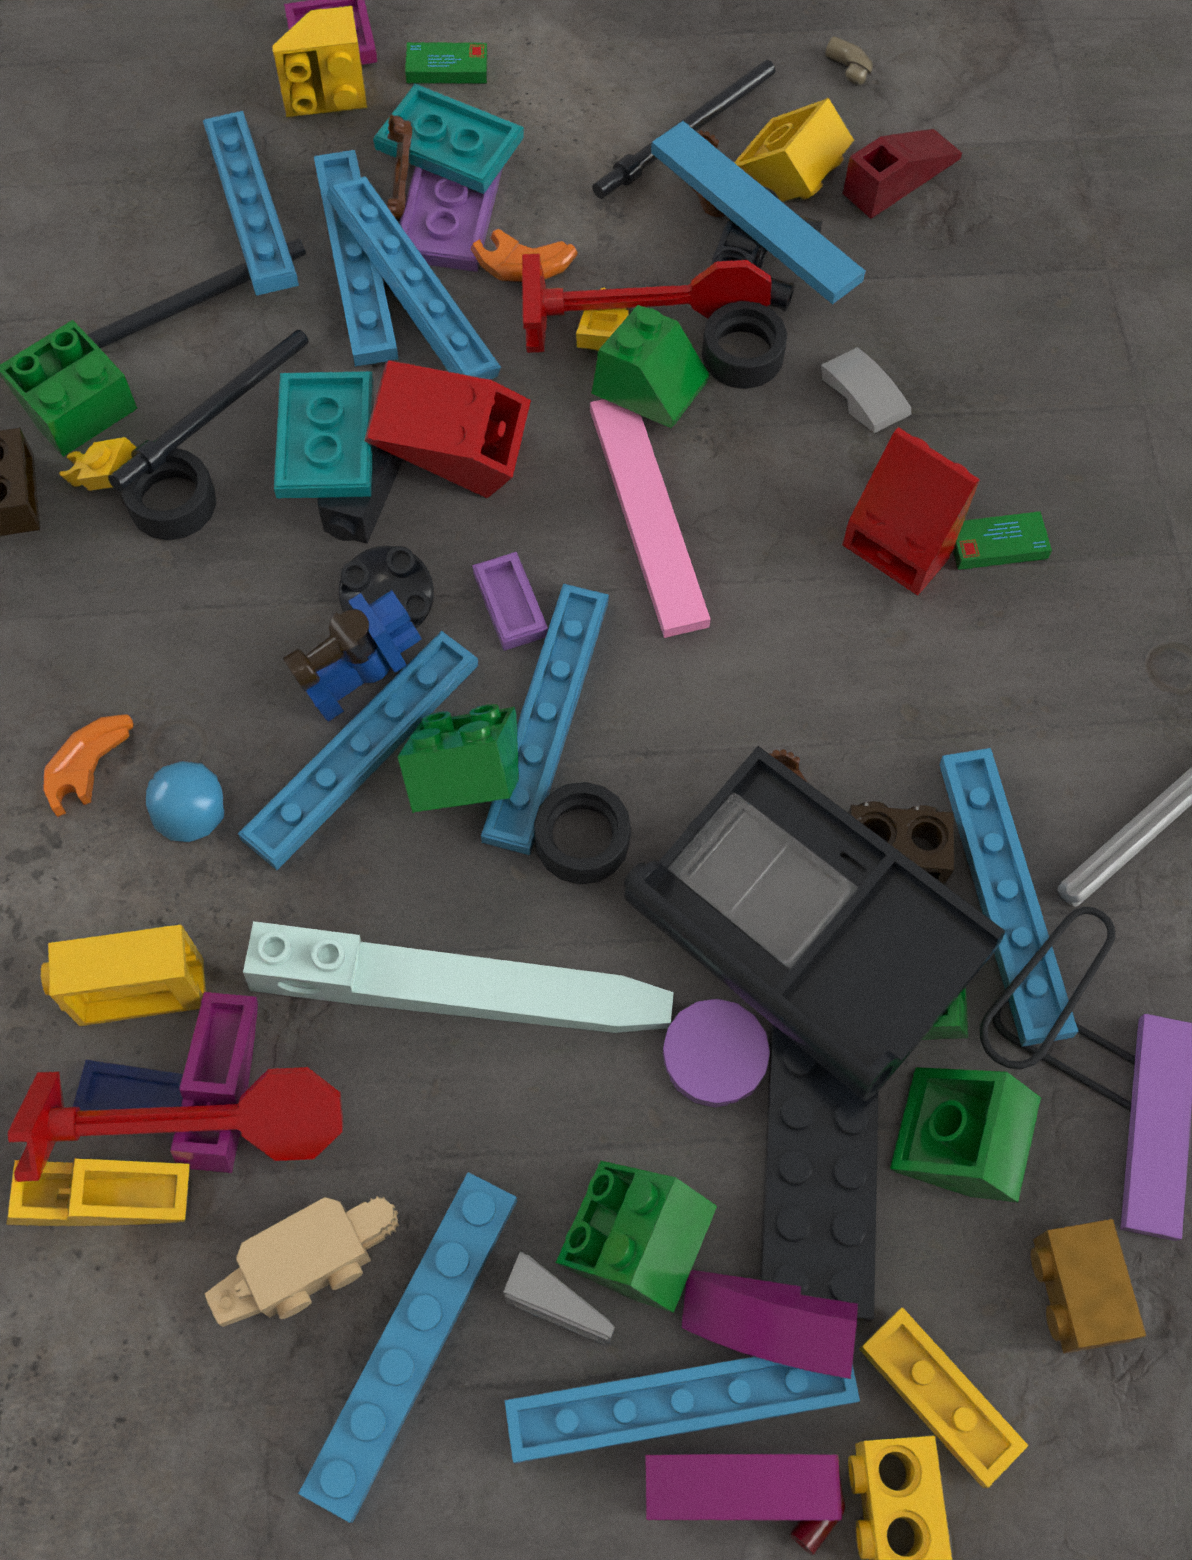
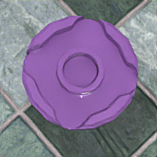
[662,999,770,1108]

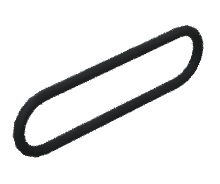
[993,1000,1135,1110]

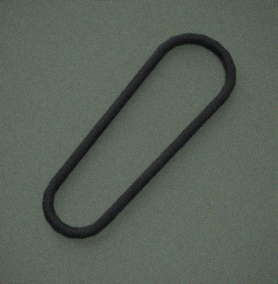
[980,906,1116,1069]

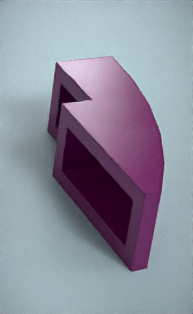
[170,992,258,1173]
[682,1270,858,1379]
[646,1454,842,1520]

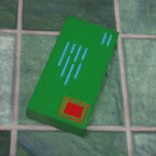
[405,42,488,84]
[953,511,1052,570]

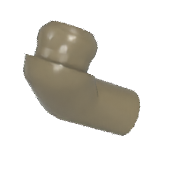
[825,36,873,85]

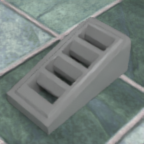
[503,1251,615,1346]

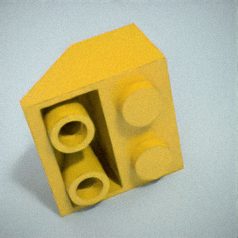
[272,6,367,117]

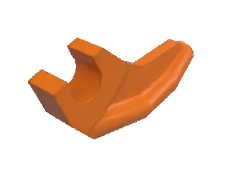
[470,229,577,282]
[44,714,134,817]

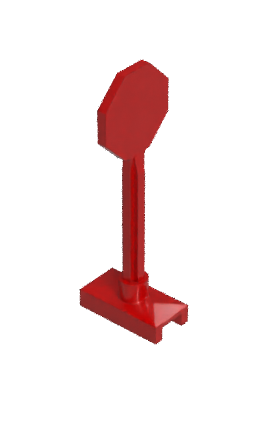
[522,253,772,353]
[8,1067,343,1182]

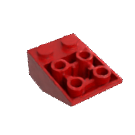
[364,360,531,498]
[842,427,980,596]

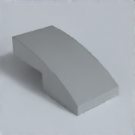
[821,347,911,433]

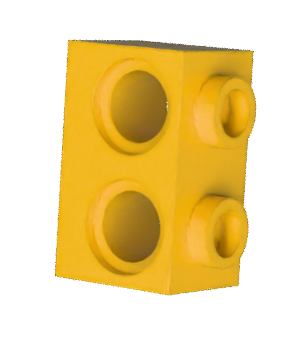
[848,1436,952,1560]

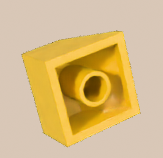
[734,98,854,202]

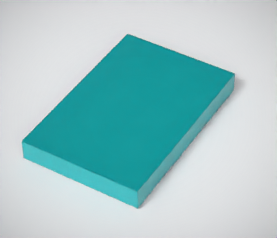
[373,84,524,194]
[274,371,374,498]

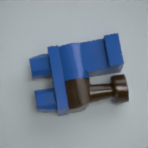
[283,590,422,722]

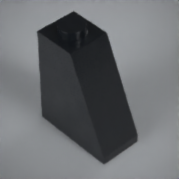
[317,445,403,544]

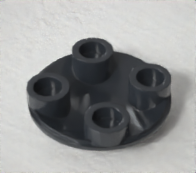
[339,546,434,629]

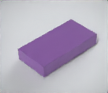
[472,552,548,651]

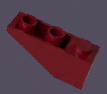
[842,129,962,219]

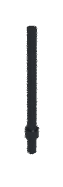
[592,60,776,199]
[87,239,306,349]
[108,329,309,491]

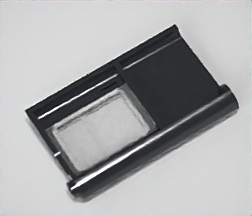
[624,746,1005,1101]

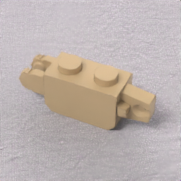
[205,1196,399,1327]

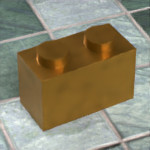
[1031,1219,1146,1354]

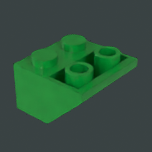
[0,320,138,457]
[397,704,519,813]
[555,1160,717,1313]

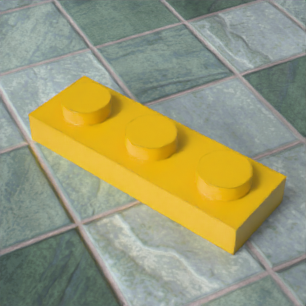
[859,1307,1029,1488]

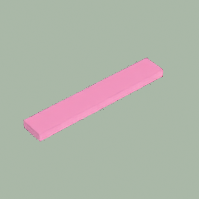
[590,399,711,638]

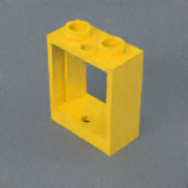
[41,924,206,1026]

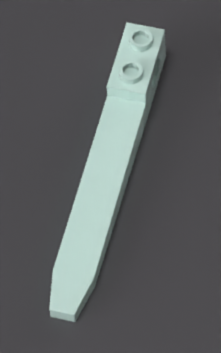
[243,921,674,1033]

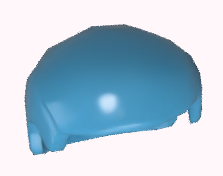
[146,761,224,842]

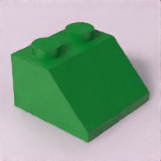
[591,305,710,428]
[890,1067,1041,1203]

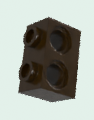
[0,427,40,536]
[843,801,954,885]

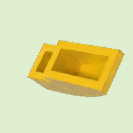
[6,1158,190,1226]

